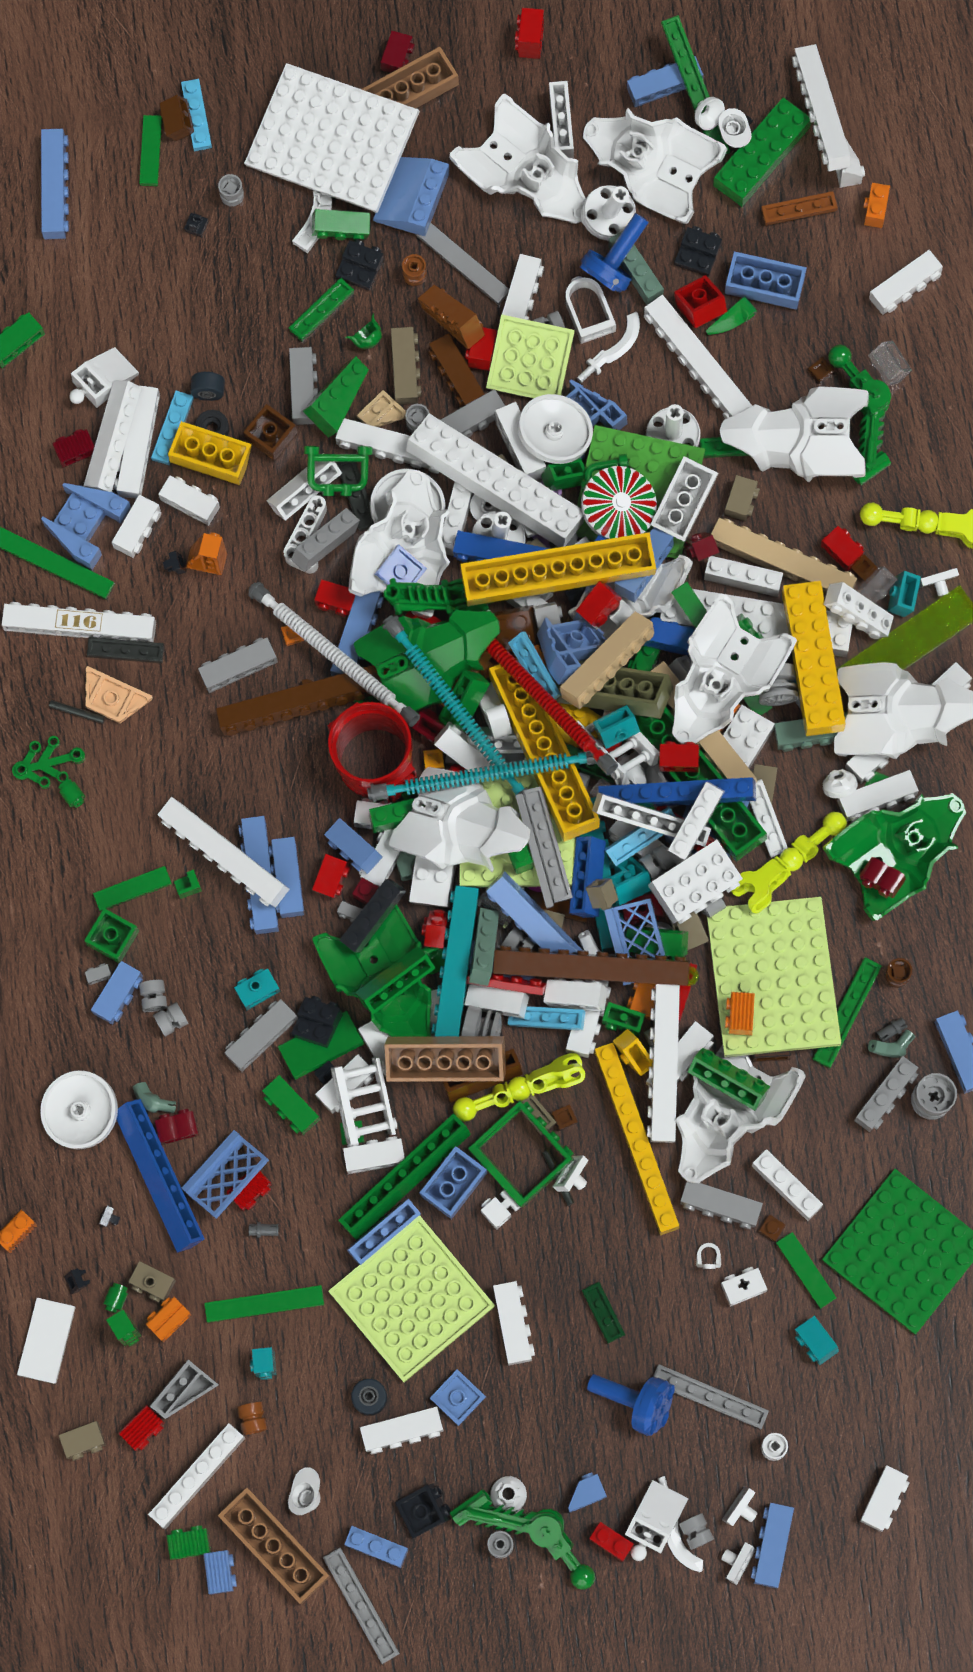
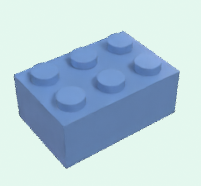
[420,1146,487,1220]

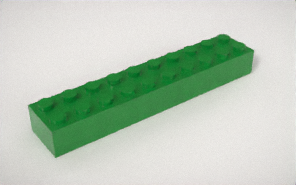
[634,707,767,862]

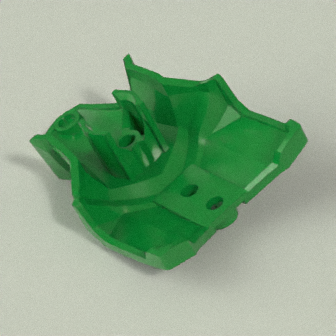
[354,609,500,711]
[823,793,966,921]
[312,905,432,1037]

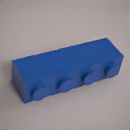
[643,617,696,657]
[569,836,606,918]

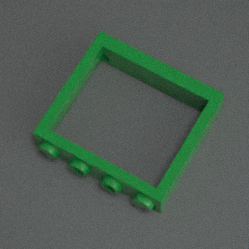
[468,1101,575,1207]

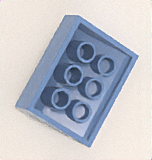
[373,157,449,236]

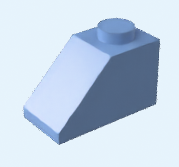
[568,1472,607,1513]

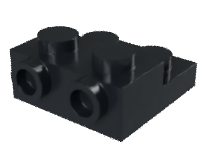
[674,226,722,277]
[335,240,384,291]
[291,996,343,1048]
[395,1483,451,1539]

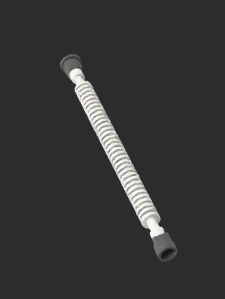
[248,582,420,727]

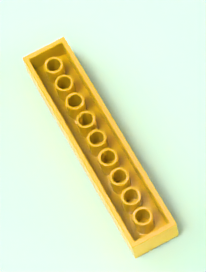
[461,532,656,606]
[489,658,600,842]

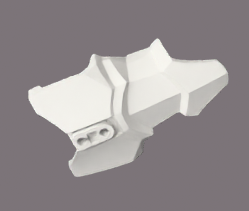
[449,94,588,224]
[583,108,727,224]
[720,387,869,482]
[348,470,450,619]
[568,554,693,662]
[672,593,797,744]
[834,662,973,759]
[389,767,530,872]
[675,1045,805,1183]

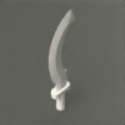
[577,312,640,383]
[657,1476,703,1572]

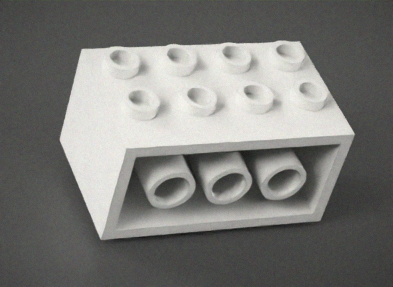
[648,840,743,924]

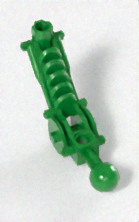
[828,344,891,486]
[384,578,494,616]
[450,1489,595,1590]

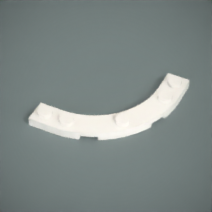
[292,190,332,253]

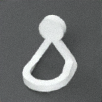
[696,1243,721,1269]

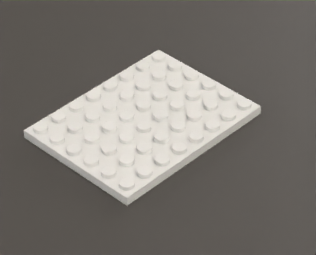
[244,63,420,213]

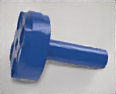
[580,213,649,293]
[587,1374,675,1436]

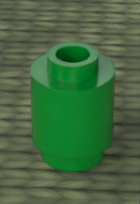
[58,779,86,808]
[103,1283,128,1313]

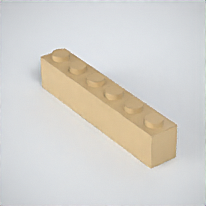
[560,611,654,709]

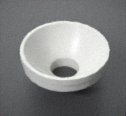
[695,97,725,130]
[823,769,858,798]
[490,1476,527,1511]

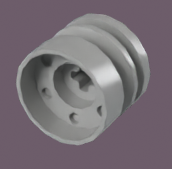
[759,663,799,706]
[461,1005,502,1036]
[911,1073,957,1120]

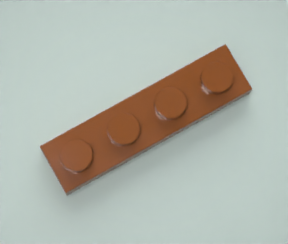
[761,191,838,226]

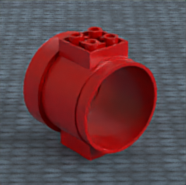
[327,702,417,804]

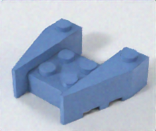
[566,379,628,461]
[41,483,131,570]
[537,613,607,685]

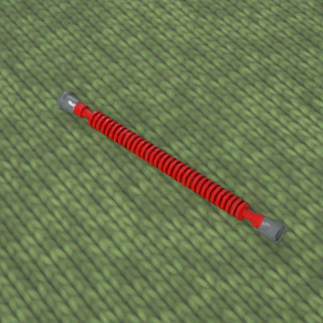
[486,638,618,775]

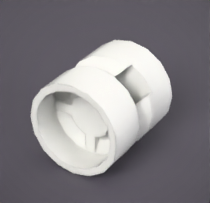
[761,1433,788,1461]

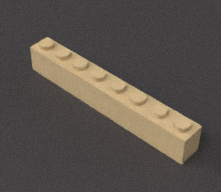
[711,518,857,594]
[650,661,758,783]

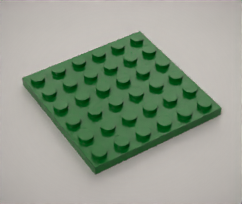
[822,1169,973,1335]

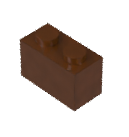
[159,95,194,141]

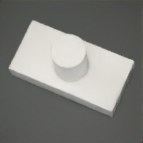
[919,568,959,597]
[553,1155,588,1192]
[722,1487,757,1526]
[722,1542,756,1585]

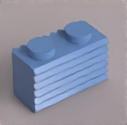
[204,1550,237,1595]

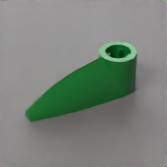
[705,297,758,335]

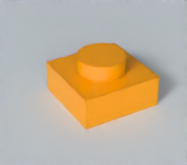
[423,749,445,769]

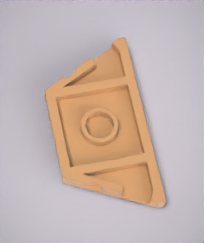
[86,666,153,723]

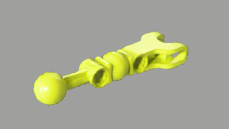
[860,502,973,549]
[731,812,847,913]
[452,1053,585,1122]

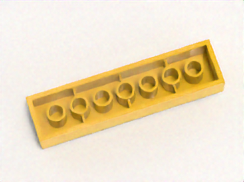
[782,581,846,736]

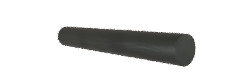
[49,700,105,724]
[542,1150,575,1206]

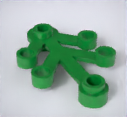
[12,736,85,789]

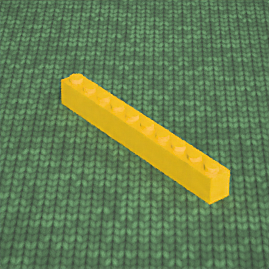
[595,1043,679,1236]

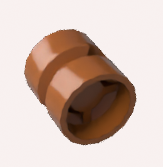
[402,254,427,286]
[237,1402,268,1435]

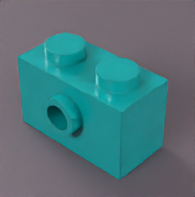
[887,571,921,617]
[593,705,640,749]
[234,968,280,1011]
[795,1316,839,1365]
[250,1347,277,1380]

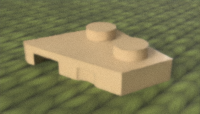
[357,390,406,427]

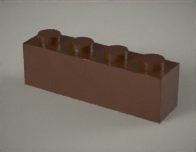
[428,333,485,407]
[442,1048,523,1103]

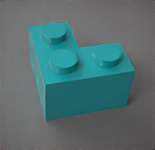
[606,856,651,906]

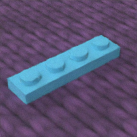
[181,79,212,151]
[151,391,194,465]
[508,632,561,700]
[605,807,675,866]
[508,1006,586,1030]

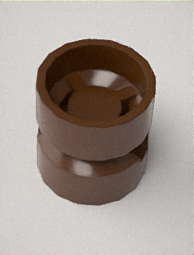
[885,958,912,988]

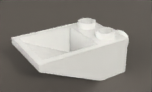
[69,347,139,408]
[625,1480,688,1561]

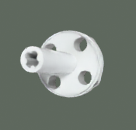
[581,185,636,241]
[646,404,700,447]
[471,511,526,544]

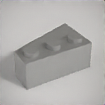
[150,1360,218,1419]

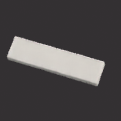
[750,779,788,858]

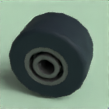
[190,372,225,401]
[351,1379,387,1415]

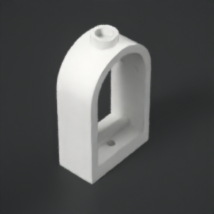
[566,276,616,344]

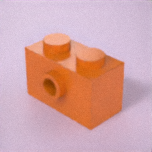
[864,183,890,228]

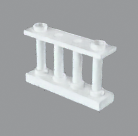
[577,710,660,785]
[331,1057,397,1145]

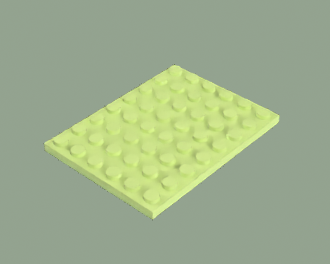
[707,897,841,1058]

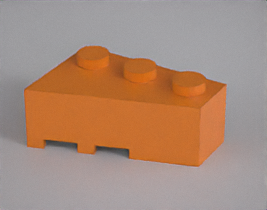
[185,532,227,576]

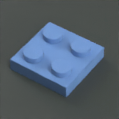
[430,1370,486,1426]

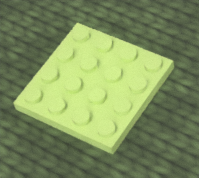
[486,314,575,398]

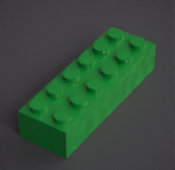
[713,98,811,207]

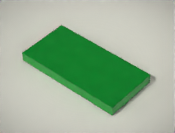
[278,1011,364,1080]

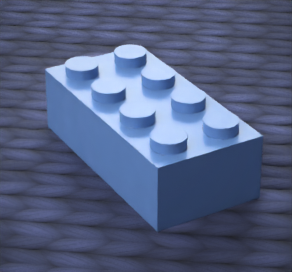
[725,252,807,310]

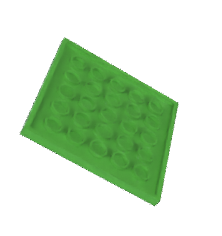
[576,425,705,559]

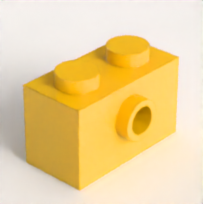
[613,1029,653,1076]

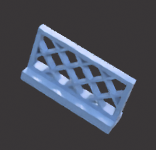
[604,898,666,986]
[182,1130,269,1219]

